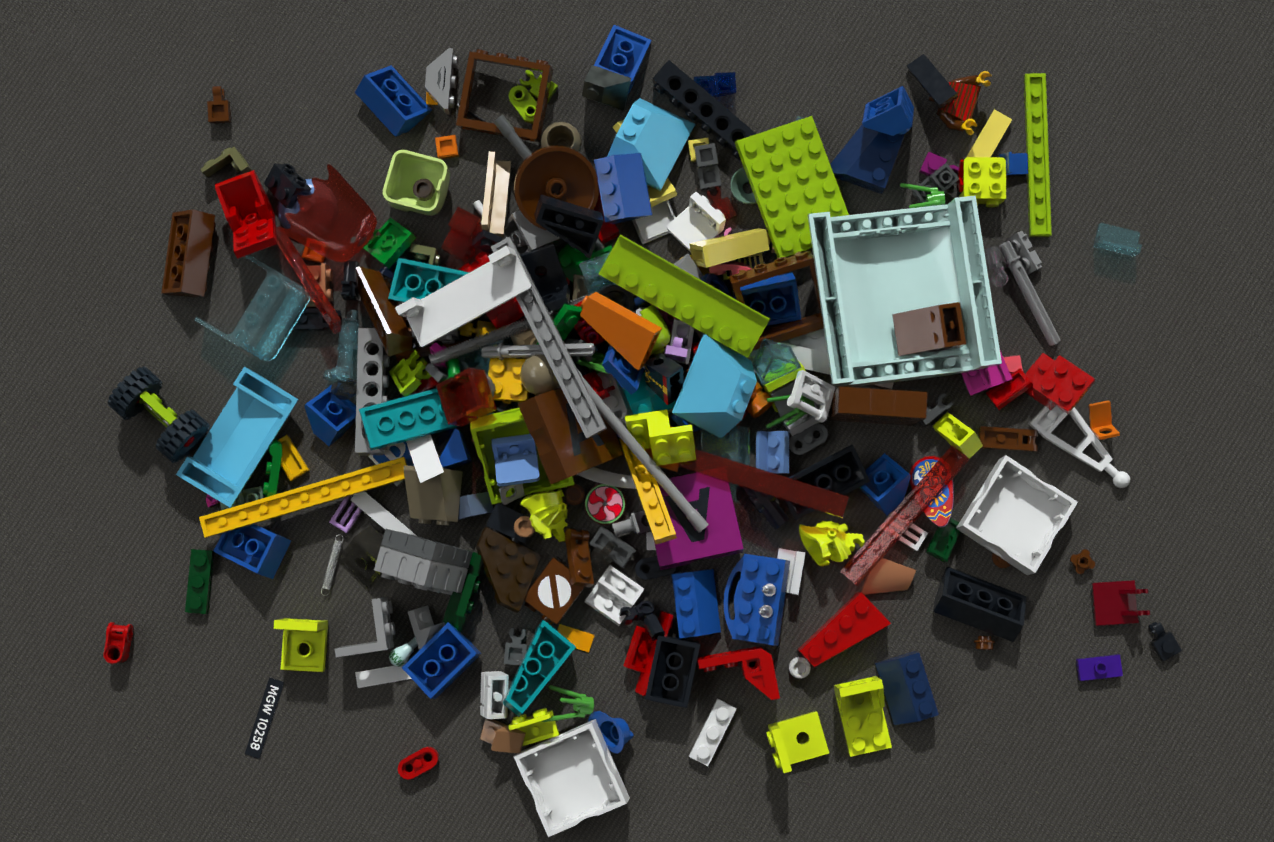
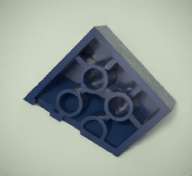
[830,124,905,194]

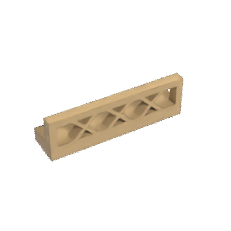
[481,151,511,238]

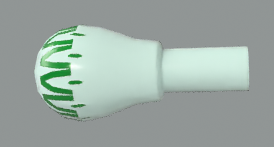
[389,637,418,667]

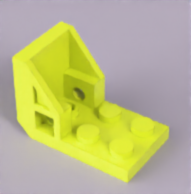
[834,676,892,757]

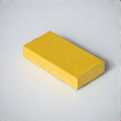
[278,435,309,481]

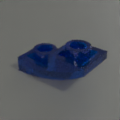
[693,72,736,99]

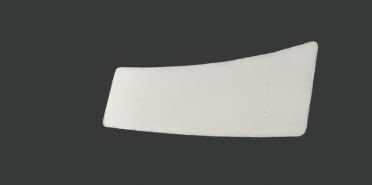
[577,467,636,489]

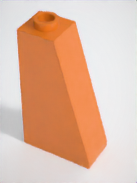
[580,292,662,370]

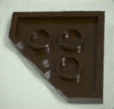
[476,527,541,613]

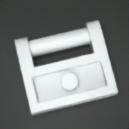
[787,370,836,423]

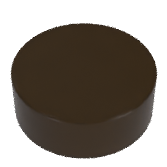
[413,179,435,201]

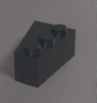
[534,195,604,259]

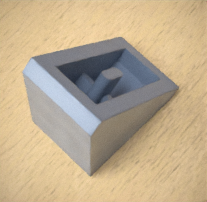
[458,492,494,520]

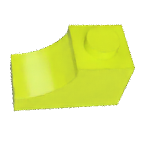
[933,412,983,460]

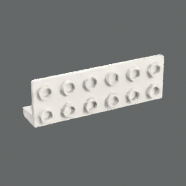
[395,246,532,347]

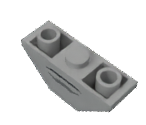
[425,48,458,115]

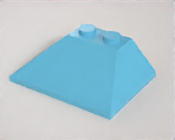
[607,98,695,191]
[672,334,757,438]

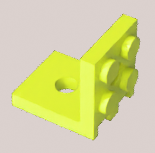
[274,618,328,672]
[766,711,829,773]

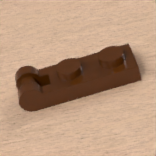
[978,426,1038,452]
[565,528,594,587]

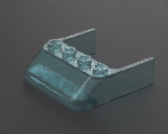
[194,255,310,361]

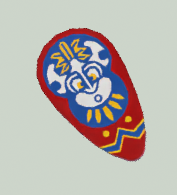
[909,456,954,527]

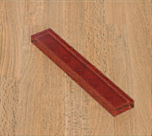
[276,226,341,334]

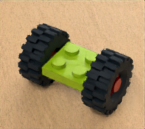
[107,367,210,463]

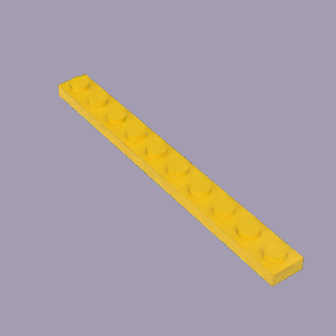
[199,457,407,538]

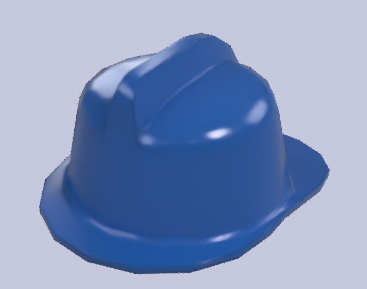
[588,711,634,753]

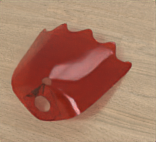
[278,164,377,263]

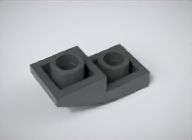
[911,163,959,203]

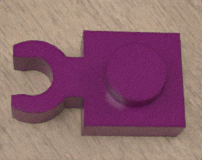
[919,152,959,176]

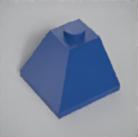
[304,385,356,446]
[859,453,911,516]

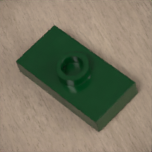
[926,518,960,563]

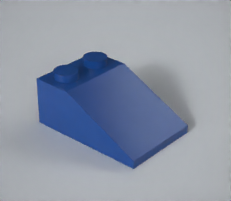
[594,25,651,95]
[213,524,291,579]

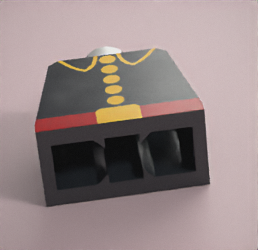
[643,353,684,405]

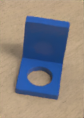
[999,152,1028,175]

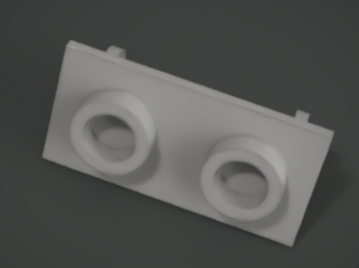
[1006,231,1042,275]

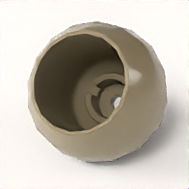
[541,122,582,152]
[520,354,559,396]

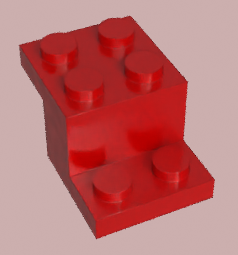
[1025,353,1095,414]

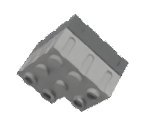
[374,529,473,595]

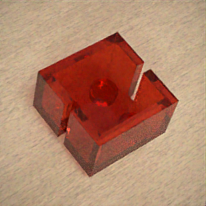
[436,368,497,426]

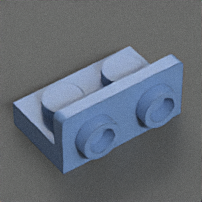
[756,431,789,474]

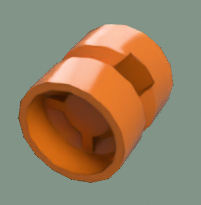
[746,381,774,419]

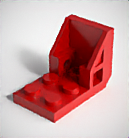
[215,170,277,259]
[697,646,780,700]

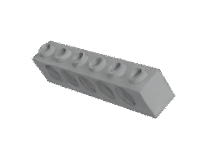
[355,328,390,456]

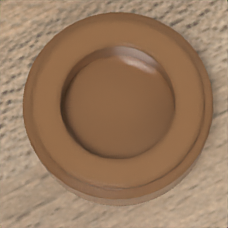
[514,516,535,537]

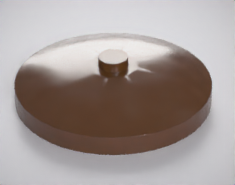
[514,146,599,231]

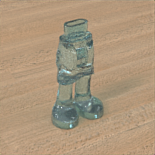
[323,310,359,383]

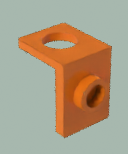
[1089,400,1120,440]

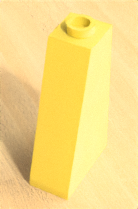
[689,228,770,268]

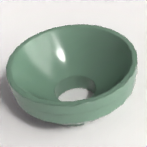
[730,167,757,204]

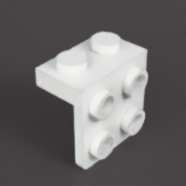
[667,192,726,252]

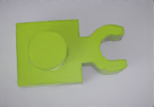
[519,70,558,104]

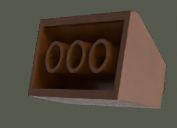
[161,209,216,297]
[356,266,414,357]

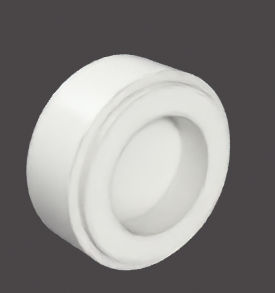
[789,657,811,679]

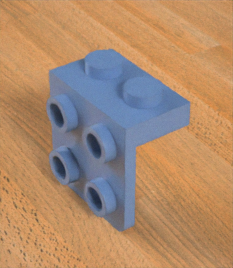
[491,434,540,487]

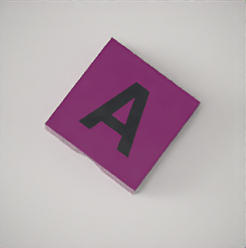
[653,467,744,570]

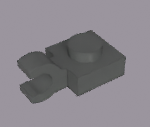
[919,393,953,426]

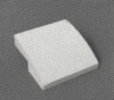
[584,565,644,626]

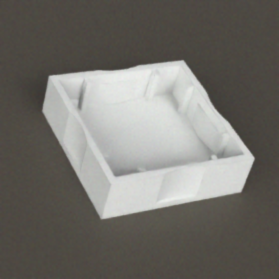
[956,455,1078,575]
[514,719,630,837]

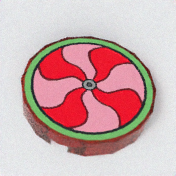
[584,484,626,525]

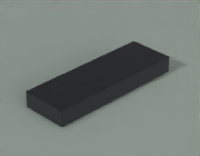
[907,54,958,109]

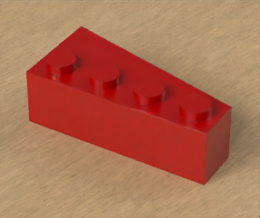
[797,592,891,667]

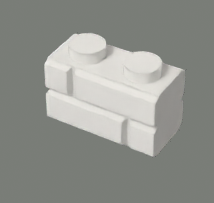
[480,671,509,719]

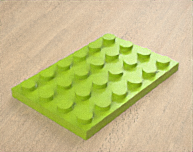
[735,116,849,258]

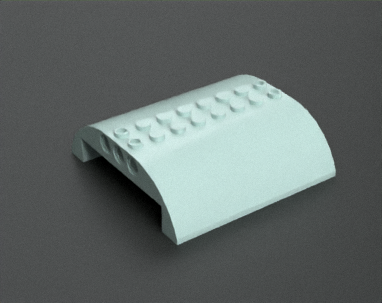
[808,196,1002,386]

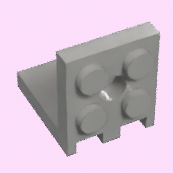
[335,597,395,657]

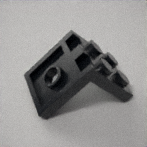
[520,244,571,312]

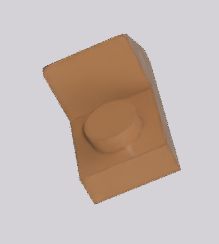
[480,719,526,754]

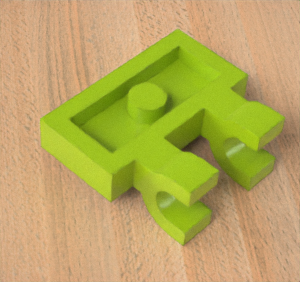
[389,350,432,397]

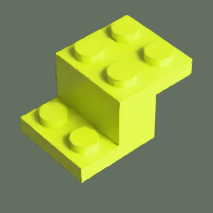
[625,409,696,466]

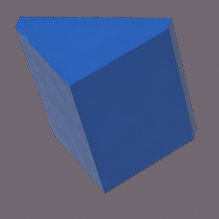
[439,429,472,469]

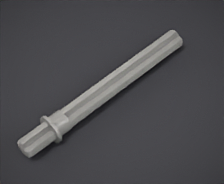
[999,241,1060,346]
[482,343,595,360]

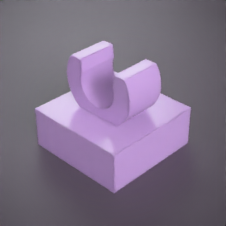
[664,337,688,362]

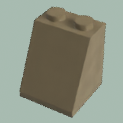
[403,466,463,526]

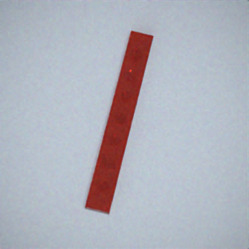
[840,446,969,586]
[678,449,849,518]

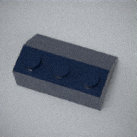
[875,651,939,725]

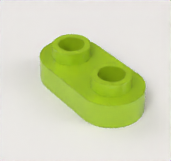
[509,85,537,124]

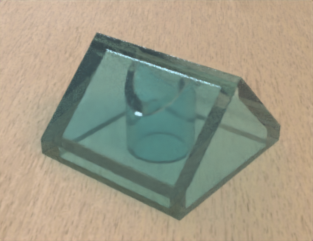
[752,338,801,385]

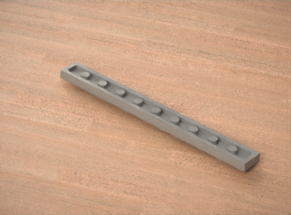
[491,237,607,439]

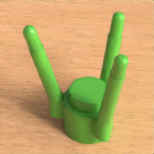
[900,183,945,208]
[766,395,815,428]
[542,685,594,722]

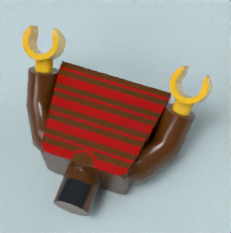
[928,71,992,135]

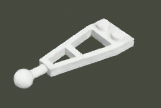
[1029,406,1130,488]

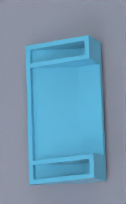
[176,367,299,508]

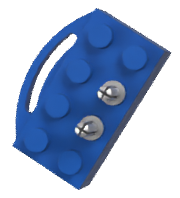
[723,554,790,646]

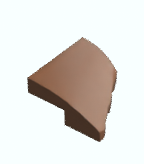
[861,556,916,595]

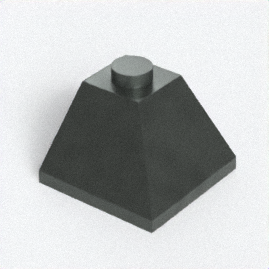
[582,65,631,111]

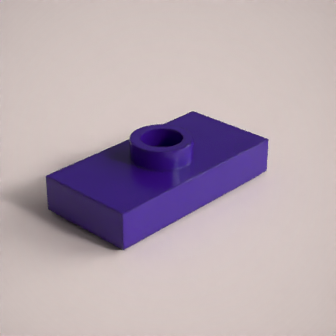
[1076,654,1123,681]

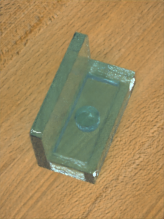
[1093,223,1142,257]

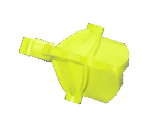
[521,488,568,542]
[799,521,865,566]

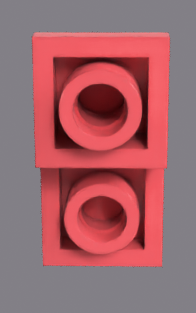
[707,261,751,275]

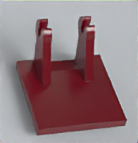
[1091,580,1150,626]

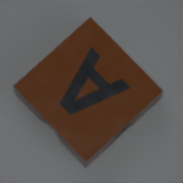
[518,387,623,484]
[828,387,927,426]

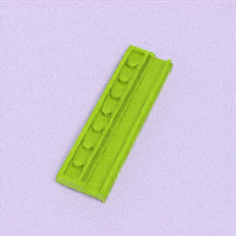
[598,234,770,358]

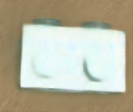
[579,252,615,293]

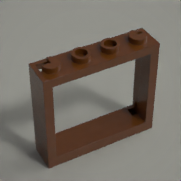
[456,49,554,143]
[729,251,824,351]

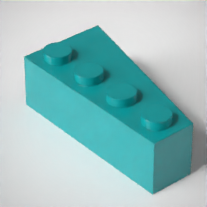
[503,620,576,717]

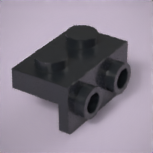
[264,163,311,209]

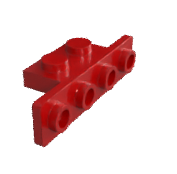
[623,611,673,696]

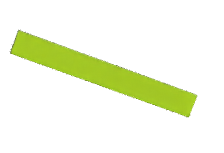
[1023,73,1052,237]

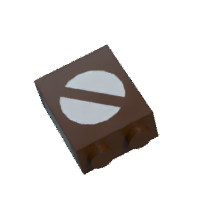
[524,558,585,625]

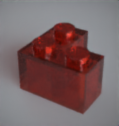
[441,207,482,263]

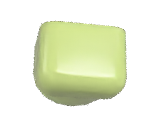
[383,150,450,216]

